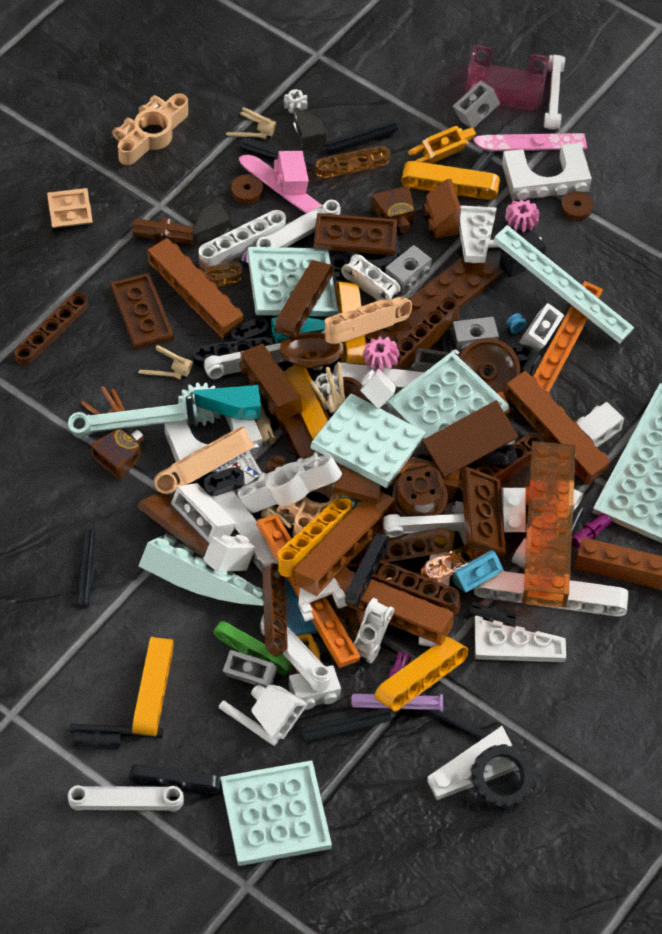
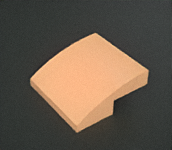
[47,188,93,228]

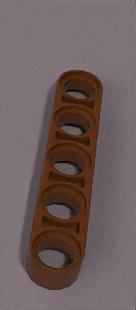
[14,292,88,365]
[263,563,288,657]

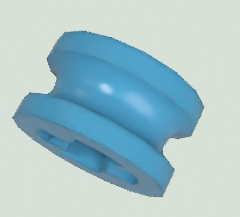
[506,313,527,334]

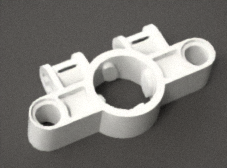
[238,452,342,513]

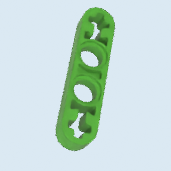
[213,621,293,676]

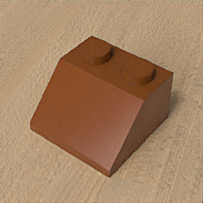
[423,178,461,238]

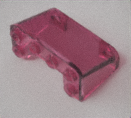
[465,45,550,110]

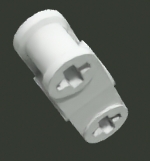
[341,254,401,301]
[353,598,394,664]

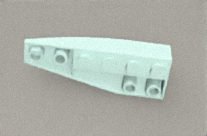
[139,534,264,606]

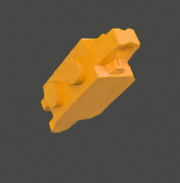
[408,126,476,164]

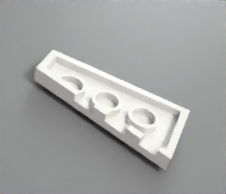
[459,206,497,263]
[474,616,566,662]
[427,726,518,800]

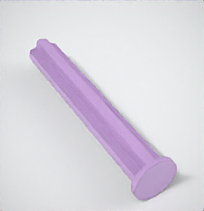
[351,694,443,712]

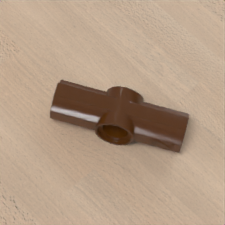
[132,218,196,244]

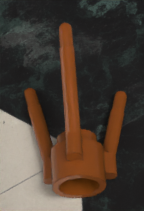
[81,386,125,415]

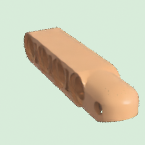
[325,297,412,344]
[154,426,254,494]

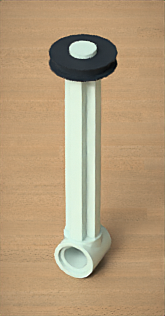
[68,395,197,439]

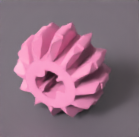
[505,199,539,233]
[363,336,399,372]

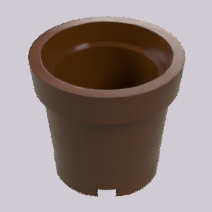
[391,463,448,517]

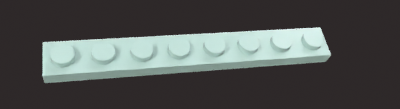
[493,225,634,344]

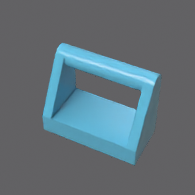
[452,550,504,592]

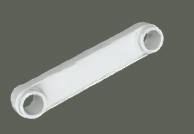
[544,55,565,130]
[256,200,341,248]
[204,343,287,379]
[383,514,465,538]
[260,615,331,691]
[68,786,184,811]

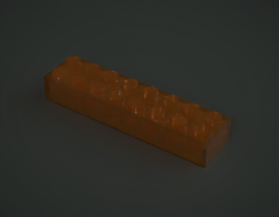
[522,441,576,608]

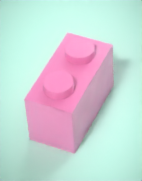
[274,151,309,195]

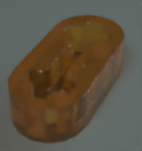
[204,262,242,286]

